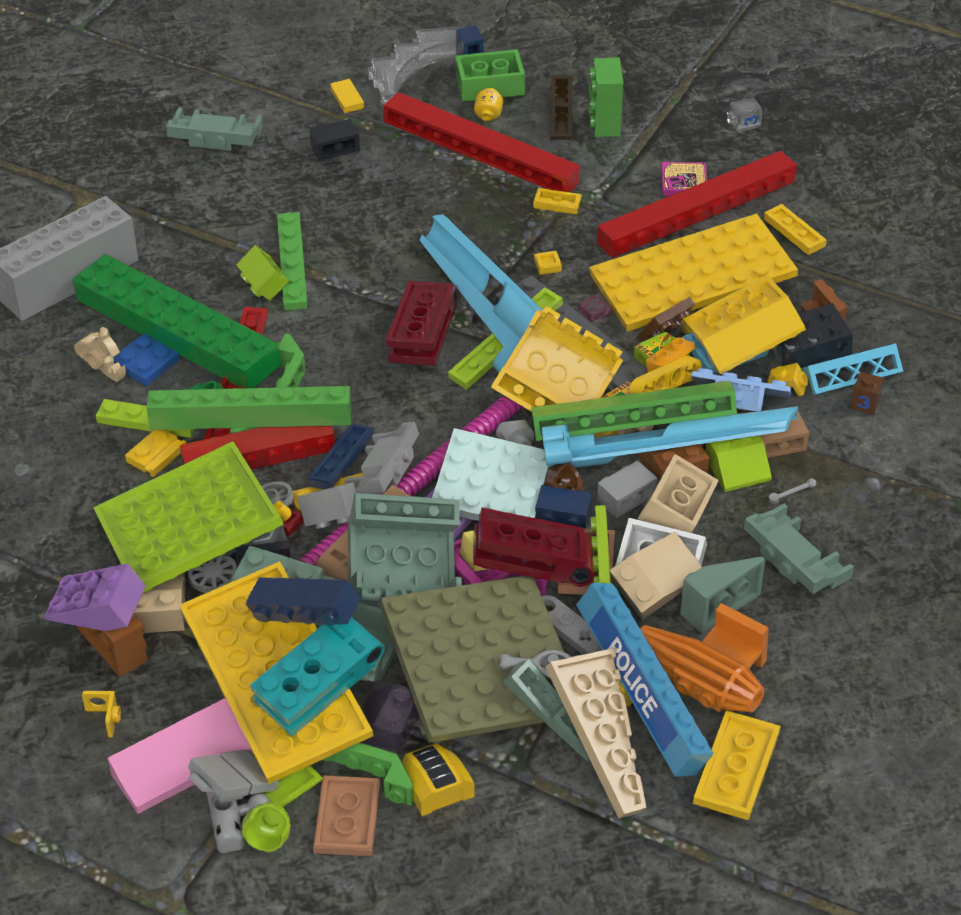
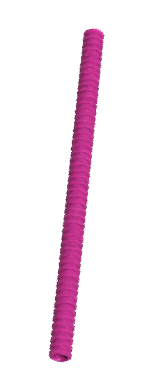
[298,395,523,566]

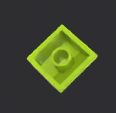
[705,435,772,492]

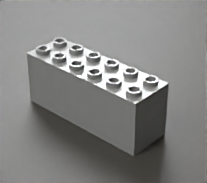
[0,196,138,321]

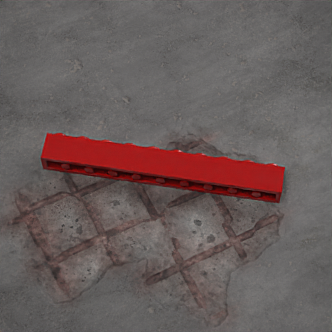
[384,92,580,193]
[597,151,797,258]

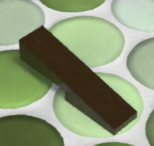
[551,75,572,140]

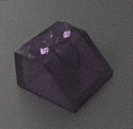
[361,683,419,754]

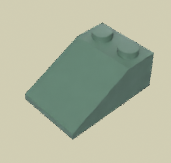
[680,556,765,634]

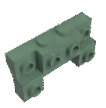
[166,107,263,151]
[744,503,854,594]

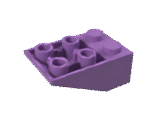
[44,564,145,631]

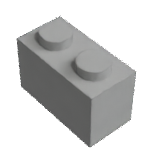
[597,460,657,518]
[297,482,356,529]

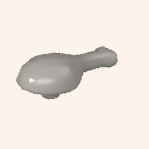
[499,650,571,680]

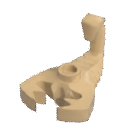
[74,327,126,382]

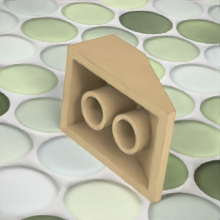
[638,454,719,533]
[610,532,702,620]
[132,572,185,633]

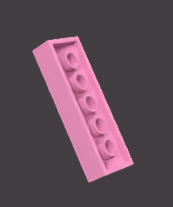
[108,698,253,814]

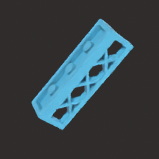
[801,344,903,395]

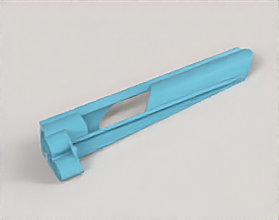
[420,214,543,373]
[542,406,798,468]

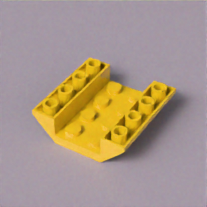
[680,275,806,374]

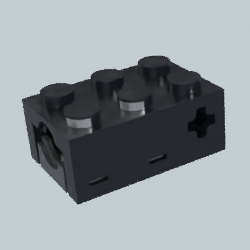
[771,303,853,368]

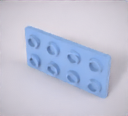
[691,368,791,412]

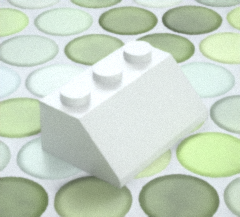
[615,518,707,566]

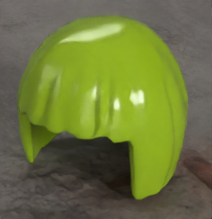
[242,802,291,852]

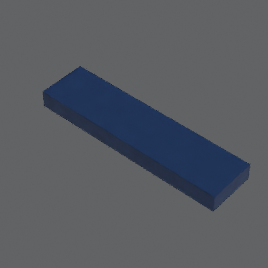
[307,424,374,489]

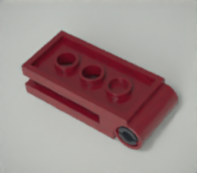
[386,281,458,366]
[473,507,594,587]

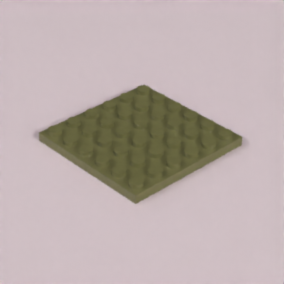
[379,576,564,743]

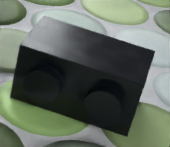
[309,119,360,161]

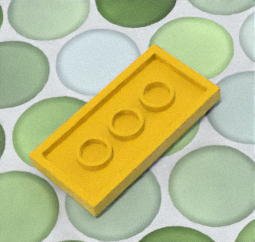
[693,710,781,821]

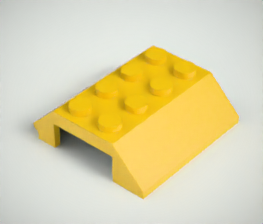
[491,306,623,412]

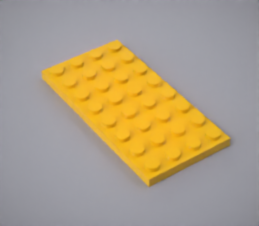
[589,214,798,332]
[179,561,373,784]

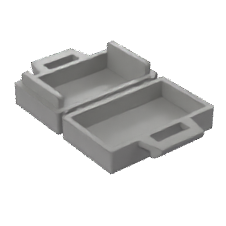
[188,750,279,802]

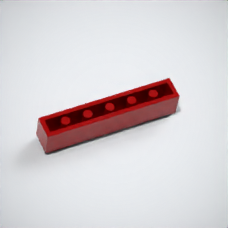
[180,426,335,470]

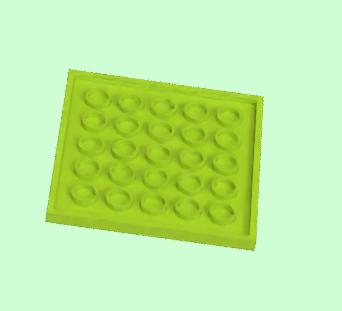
[93,442,283,592]

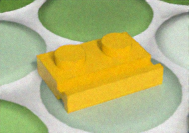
[125,429,186,477]

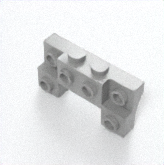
[345,422,419,494]

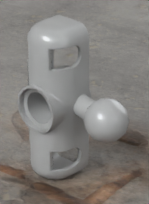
[206,792,270,853]

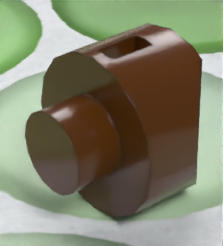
[545,463,584,491]

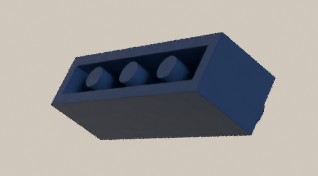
[245,577,361,625]

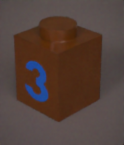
[850,372,884,415]

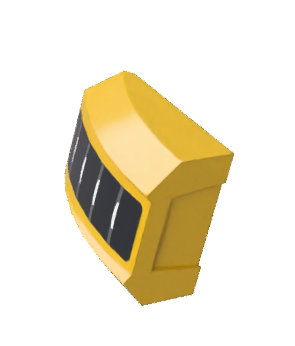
[401,743,475,816]

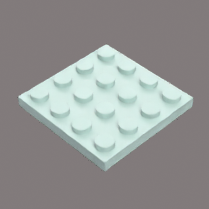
[432,428,548,521]

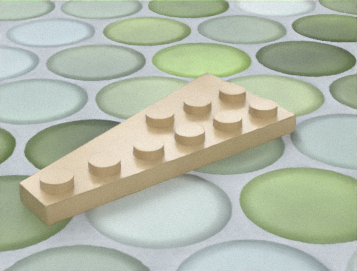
[545,648,646,819]

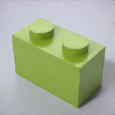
[236,245,289,301]

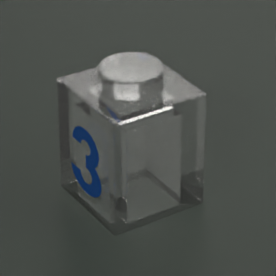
[727,97,763,132]

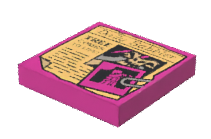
[661,162,707,196]

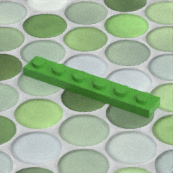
[277,212,308,311]

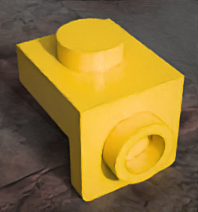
[767,363,808,396]

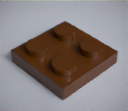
[637,297,695,342]

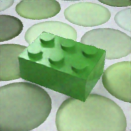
[455,49,525,101]
[588,57,623,137]

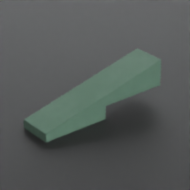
[501,659,590,761]

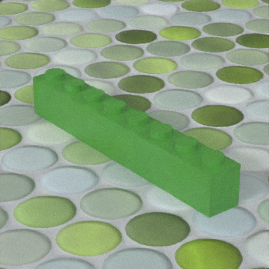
[531,381,737,441]
[147,386,352,430]

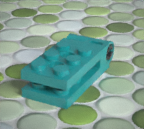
[250,617,385,737]

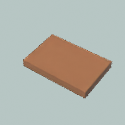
[313,775,381,856]

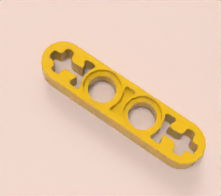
[629,355,702,394]

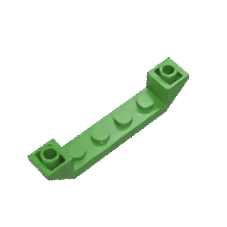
[230,333,305,434]
[254,743,414,806]

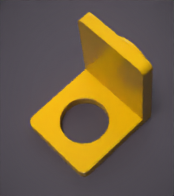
[82,691,121,737]

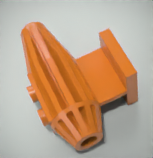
[639,603,769,713]

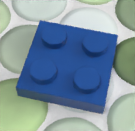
[113,333,180,386]

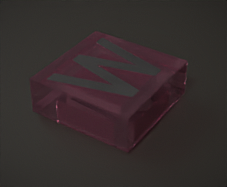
[578,294,611,322]

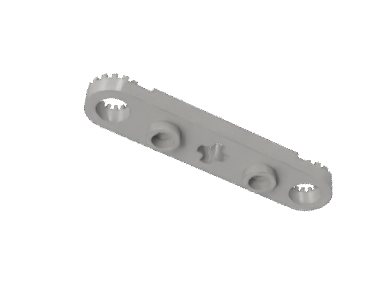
[541,595,602,655]

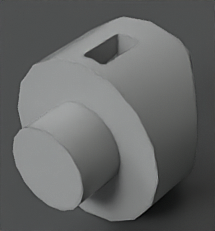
[496,420,535,446]

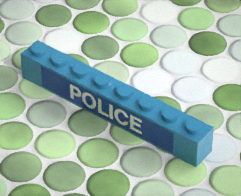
[576,583,714,777]

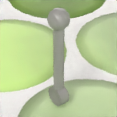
[769,478,817,504]

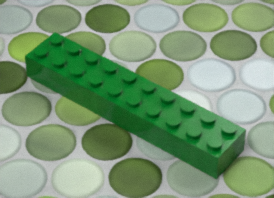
[72,254,281,388]

